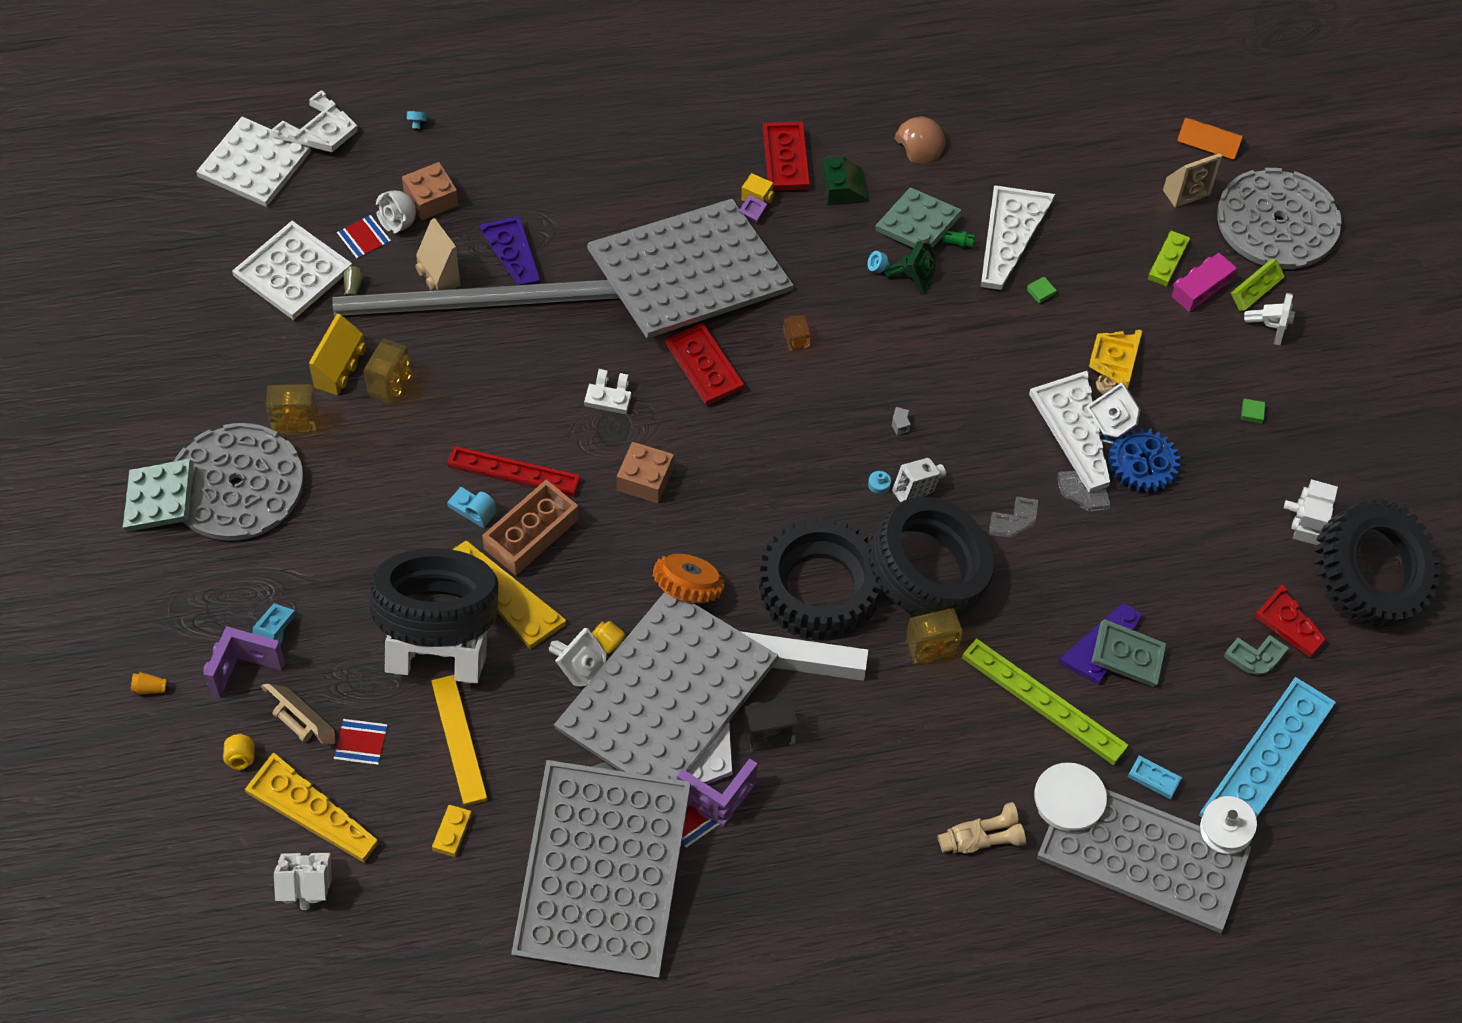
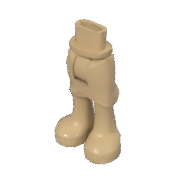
[938,802,1026,854]

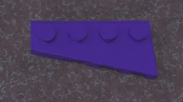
[479,216,540,285]
[1058,603,1143,686]

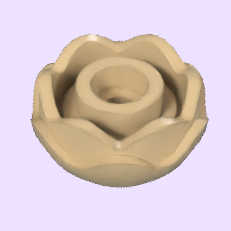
[1096,375,1119,395]

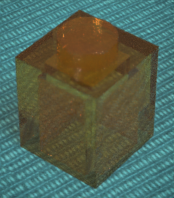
[783,315,811,351]

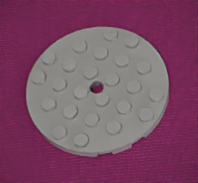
[1217,168,1341,269]
[174,423,304,541]

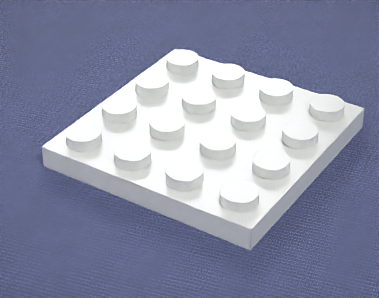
[196,117,311,207]
[232,221,352,320]

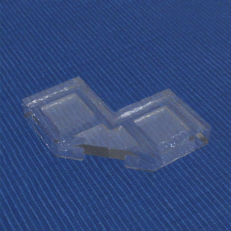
[1057,471,1110,511]
[989,497,1038,538]

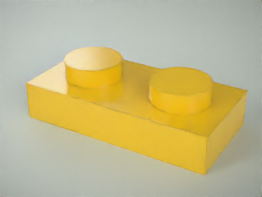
[432,805,472,857]

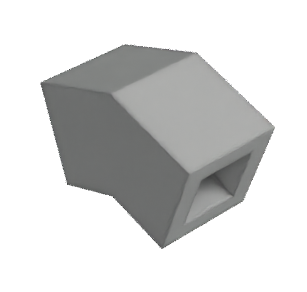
[892,407,911,436]

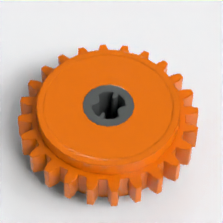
[652,554,725,604]

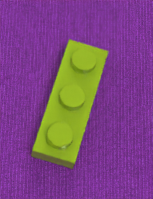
[1148,231,1190,287]
[1231,259,1285,311]

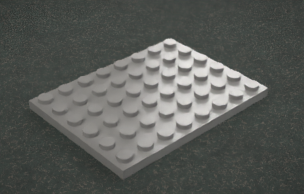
[587,199,794,338]
[554,592,779,780]
[511,760,691,978]

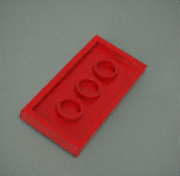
[763,122,810,191]
[665,323,744,406]

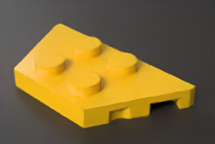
[1089,330,1142,388]

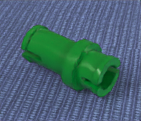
[942,231,975,248]

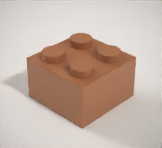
[402,162,459,221]
[616,442,674,503]

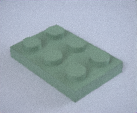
[1091,619,1166,687]

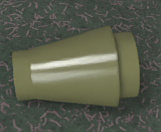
[343,266,365,296]

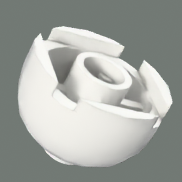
[376,190,416,233]

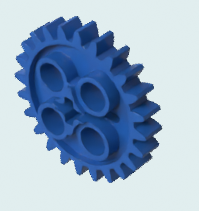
[1108,428,1180,493]

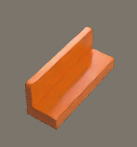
[1177,117,1243,159]

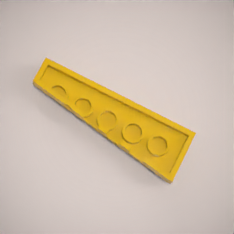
[452,541,566,650]
[245,753,378,863]

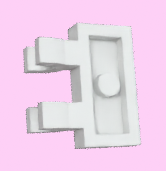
[584,369,632,414]

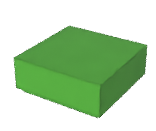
[1027,277,1057,304]
[1241,399,1265,424]

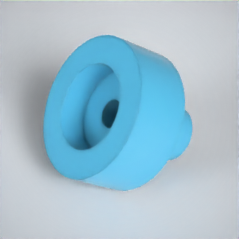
[407,111,427,129]
[867,251,890,273]
[868,471,891,494]

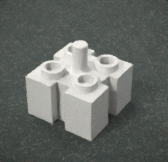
[1284,479,1338,545]
[274,853,332,910]

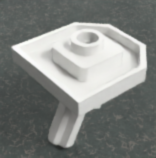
[1244,292,1295,345]
[1086,382,1141,437]
[549,628,606,686]

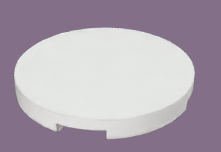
[1034,763,1107,832]

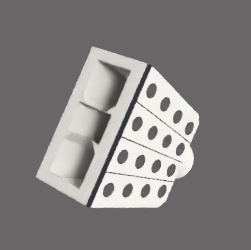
[892,458,946,502]

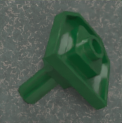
[884,241,936,293]

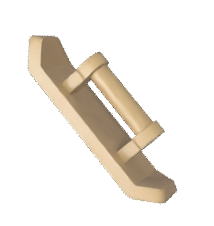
[261,684,335,745]

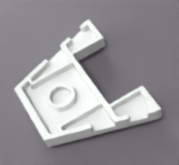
[271,90,357,152]
[688,722,733,784]

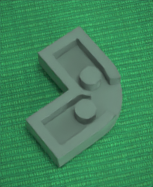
[1224,635,1288,675]

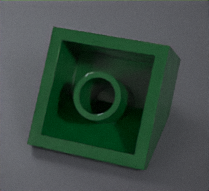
[822,157,868,205]

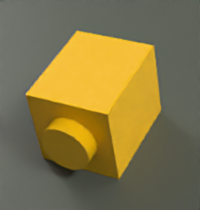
[741,173,774,204]

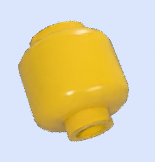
[592,621,625,655]
[223,734,255,770]

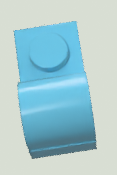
[447,487,497,528]
[252,603,295,645]

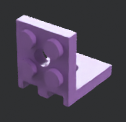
[203,626,285,698]
[677,758,758,827]

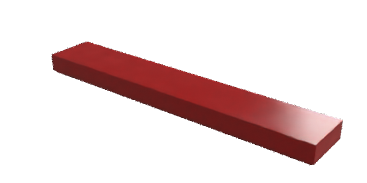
[447,446,581,497]

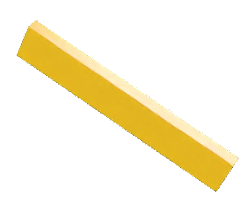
[431,675,487,807]

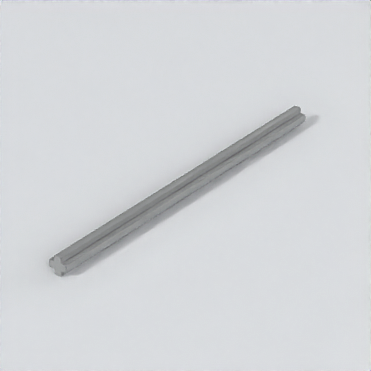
[332,280,620,316]

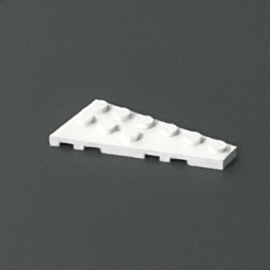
[981,185,1055,290]
[1029,371,1110,493]

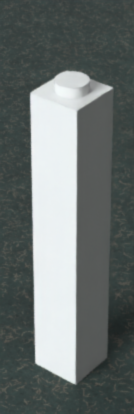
[740,631,868,681]

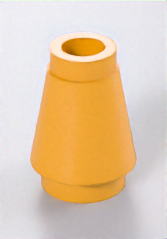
[131,672,167,695]

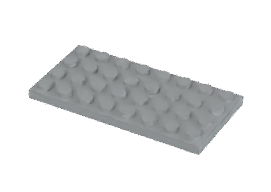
[1037,789,1251,933]

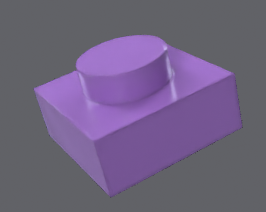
[739,194,767,223]

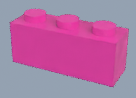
[1171,253,1237,312]

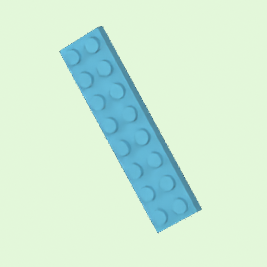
[1199,677,1336,818]

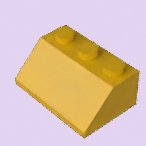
[309,314,366,395]

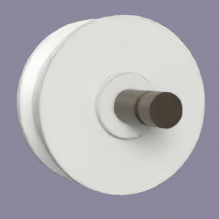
[1200,796,1257,854]

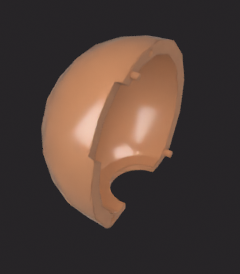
[895,116,946,164]

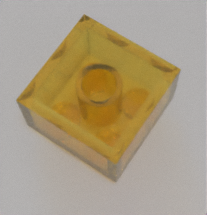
[363,338,412,404]
[266,384,317,433]
[906,608,963,664]

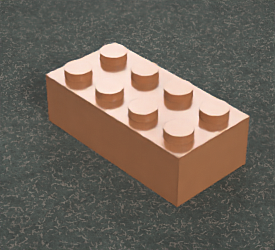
[482,480,579,576]

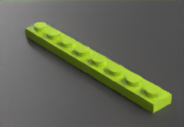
[962,638,1128,765]

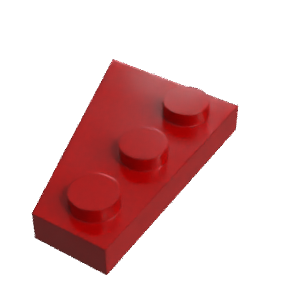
[1255,584,1325,658]

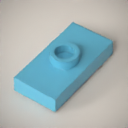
[1128,756,1182,800]

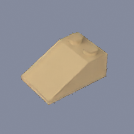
[1163,153,1222,208]
[415,218,461,291]

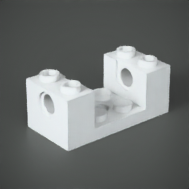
[385,631,487,683]

